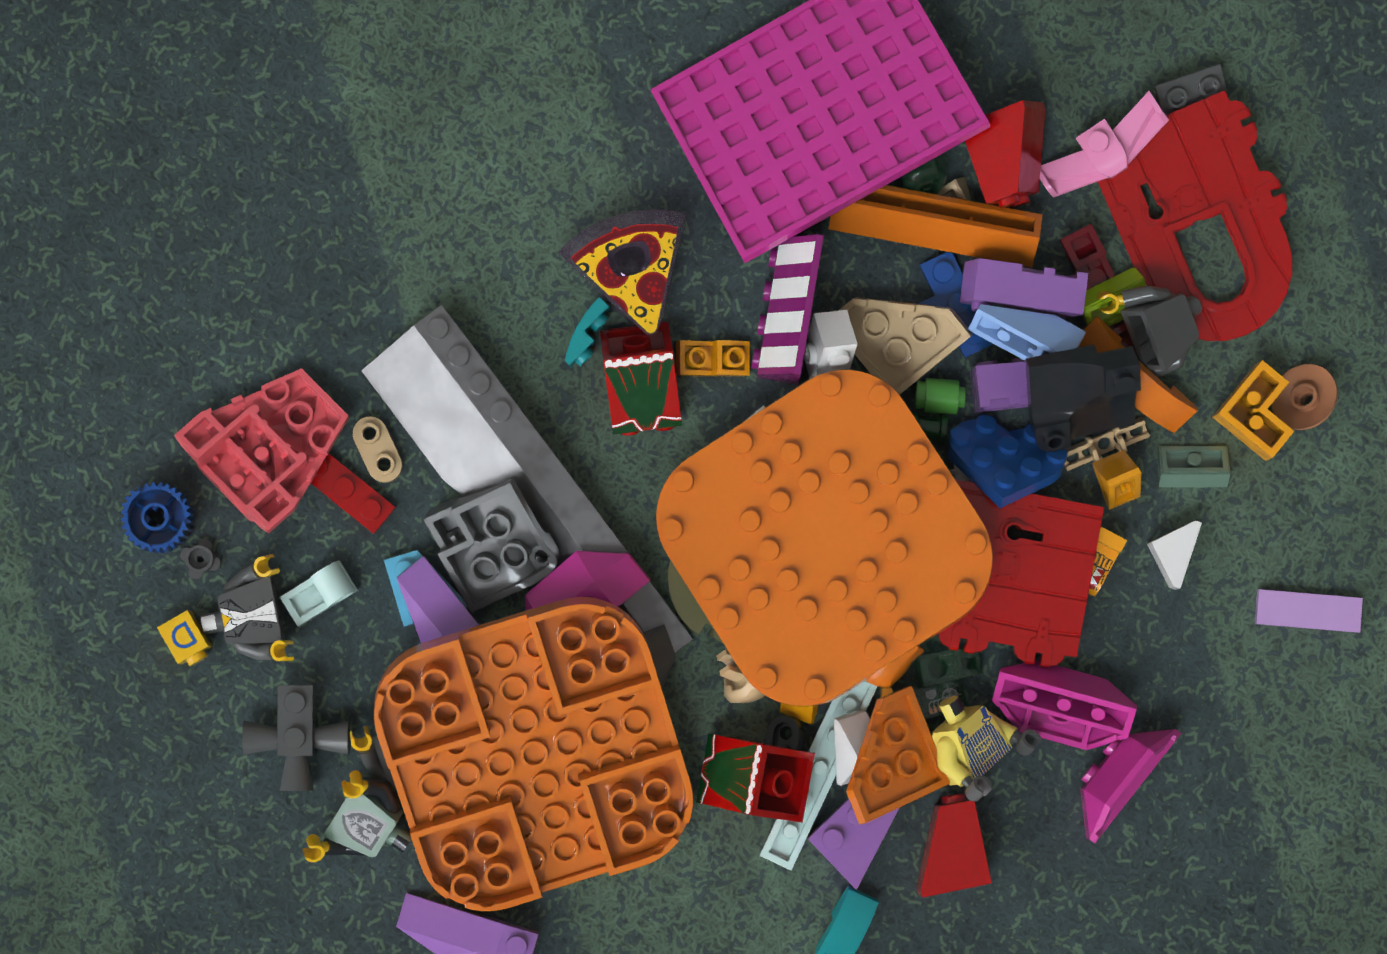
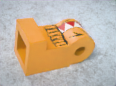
[1088,527,1127,596]

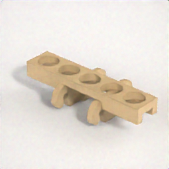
[1064,417,1150,471]

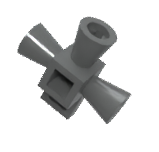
[242,685,351,791]

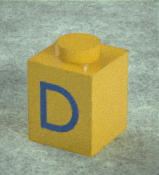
[157,610,212,666]

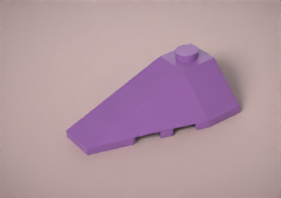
[396,556,480,643]
[396,893,540,954]

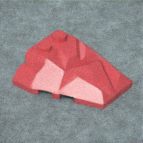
[174,368,349,533]

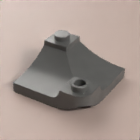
[423,478,560,613]

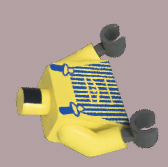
[932,696,1041,801]

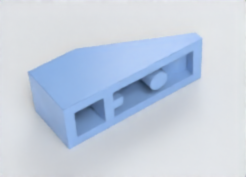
[968,304,1086,361]

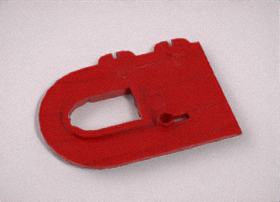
[1098,90,1292,341]
[938,479,1104,668]

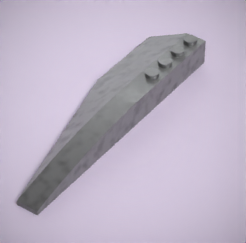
[361,305,693,652]

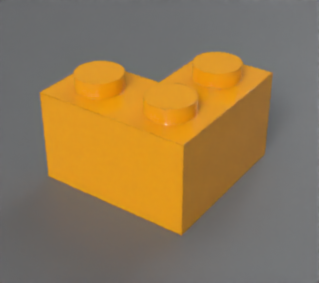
[1212,360,1294,461]

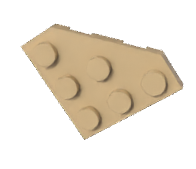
[840,297,973,395]

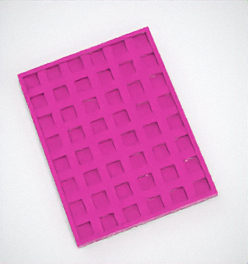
[650,0,991,263]

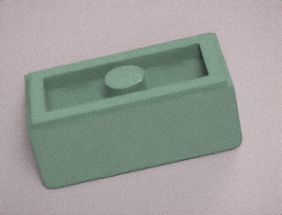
[1158,446,1230,487]

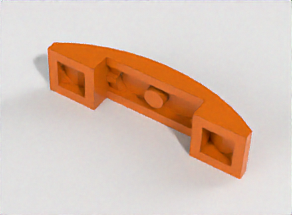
[1079,316,1199,433]

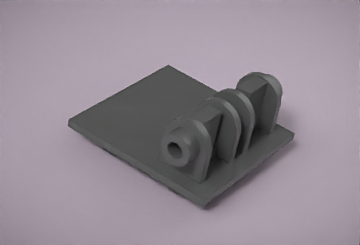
[1152,63,1230,115]

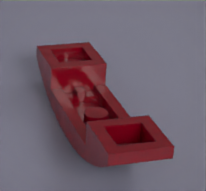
[1060,224,1137,356]

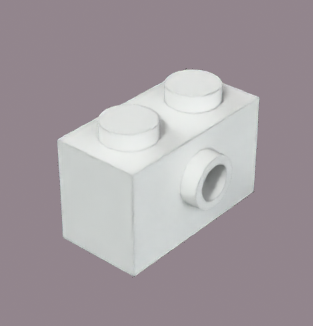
[804,310,858,379]

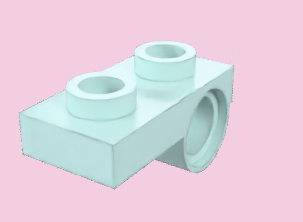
[280,561,358,627]

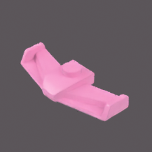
[1039,90,1169,198]

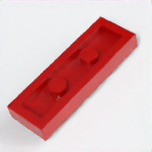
[311,453,396,535]

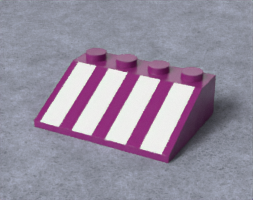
[751,234,824,384]

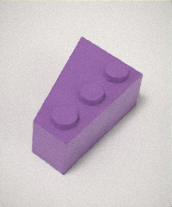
[960,258,1088,319]
[970,358,1028,413]
[807,798,899,890]

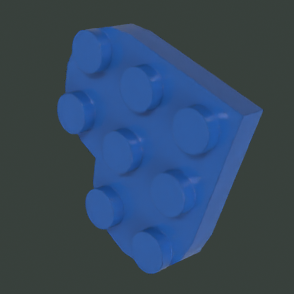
[948,415,1068,508]

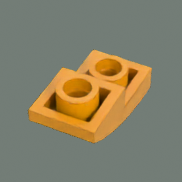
[676,340,750,376]

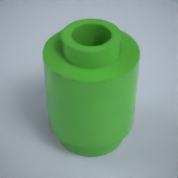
[915,378,965,414]

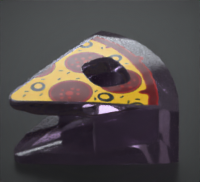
[558,209,686,335]

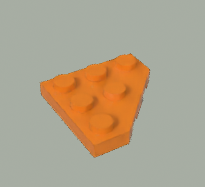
[846,686,950,824]

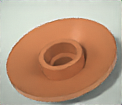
[1271,364,1338,430]

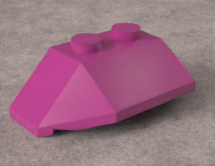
[525,550,651,610]
[992,660,1137,750]
[1080,729,1182,843]

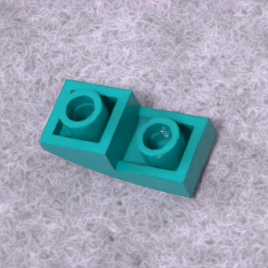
[565,297,610,368]
[815,886,879,954]

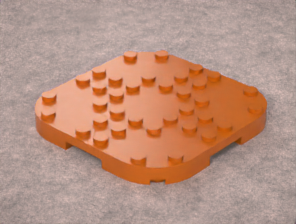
[656,370,993,707]
[374,597,693,911]

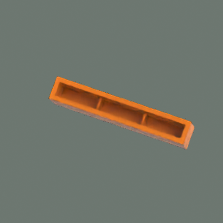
[828,185,1043,268]

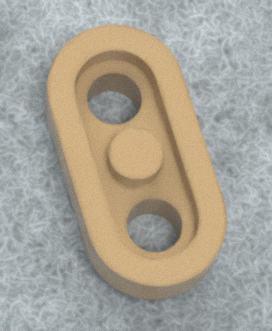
[353,416,403,483]

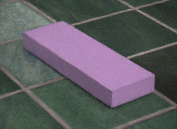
[1255,589,1363,633]

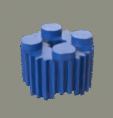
[121,482,195,554]

